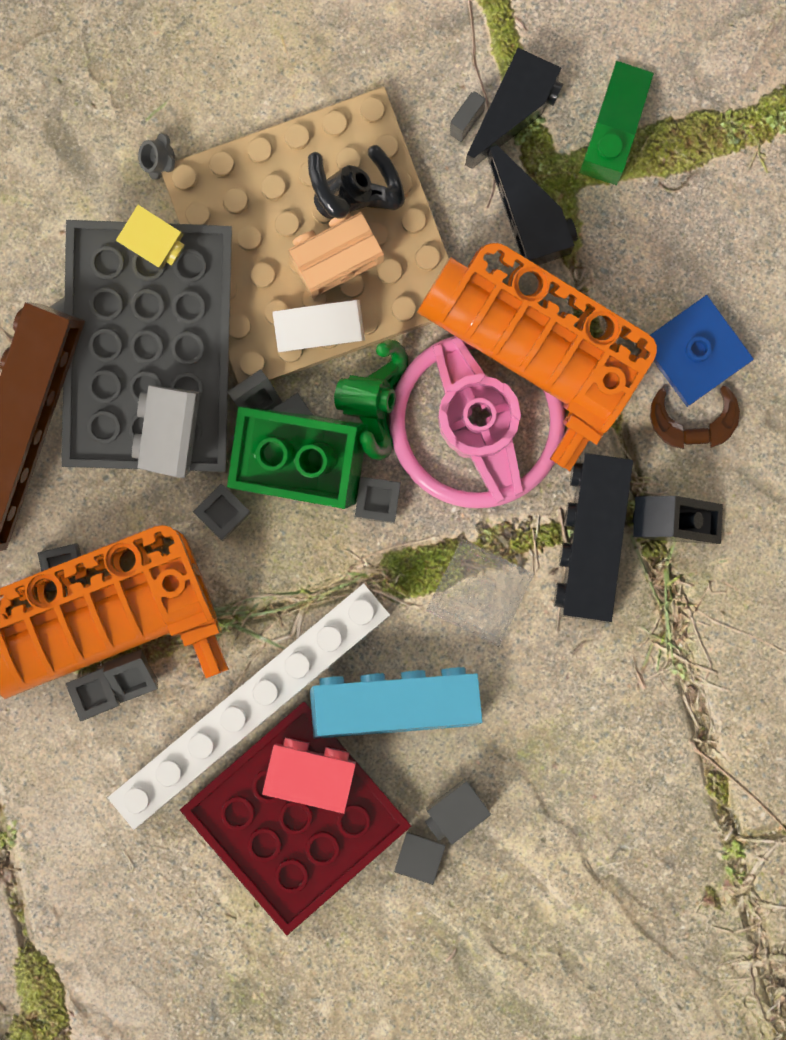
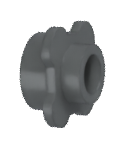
[138,133,175,180]

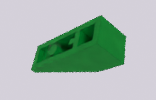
[579,61,654,186]

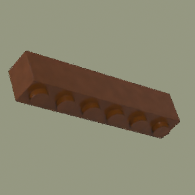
[0,302,85,551]

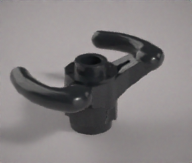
[308,145,405,219]

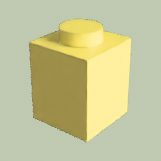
[116,205,185,269]

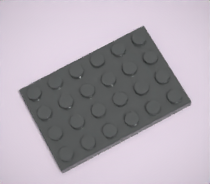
[61,220,232,472]

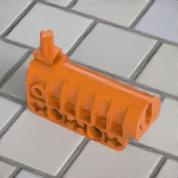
[417,243,657,471]
[0,525,229,699]

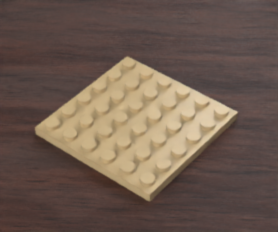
[161,87,449,384]

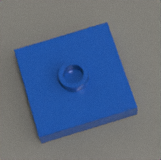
[647,295,754,407]

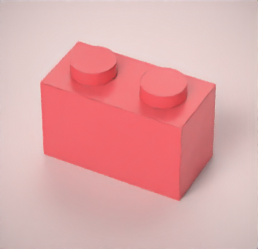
[262,738,356,814]

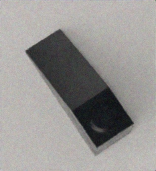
[465,48,564,169]
[487,145,578,265]

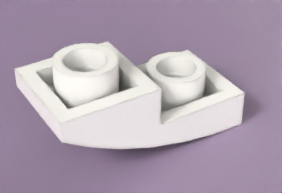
[273,300,365,352]

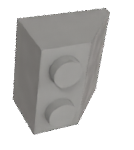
[132,385,201,478]

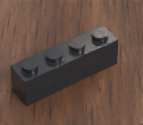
[553,453,633,623]

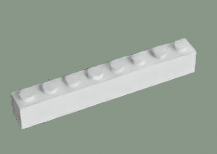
[107,583,390,830]

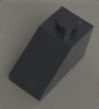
[633,496,723,544]

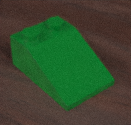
[227,406,368,509]

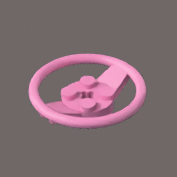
[389,336,566,508]

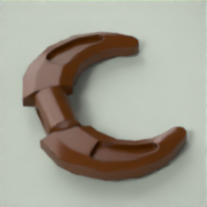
[650,386,740,449]

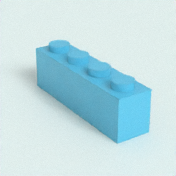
[310,667,483,739]

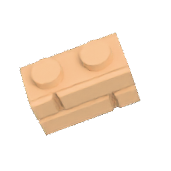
[288,212,384,299]

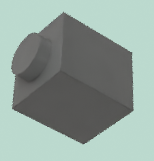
[425,779,492,844]

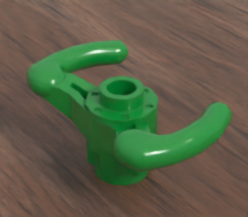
[334,339,408,460]

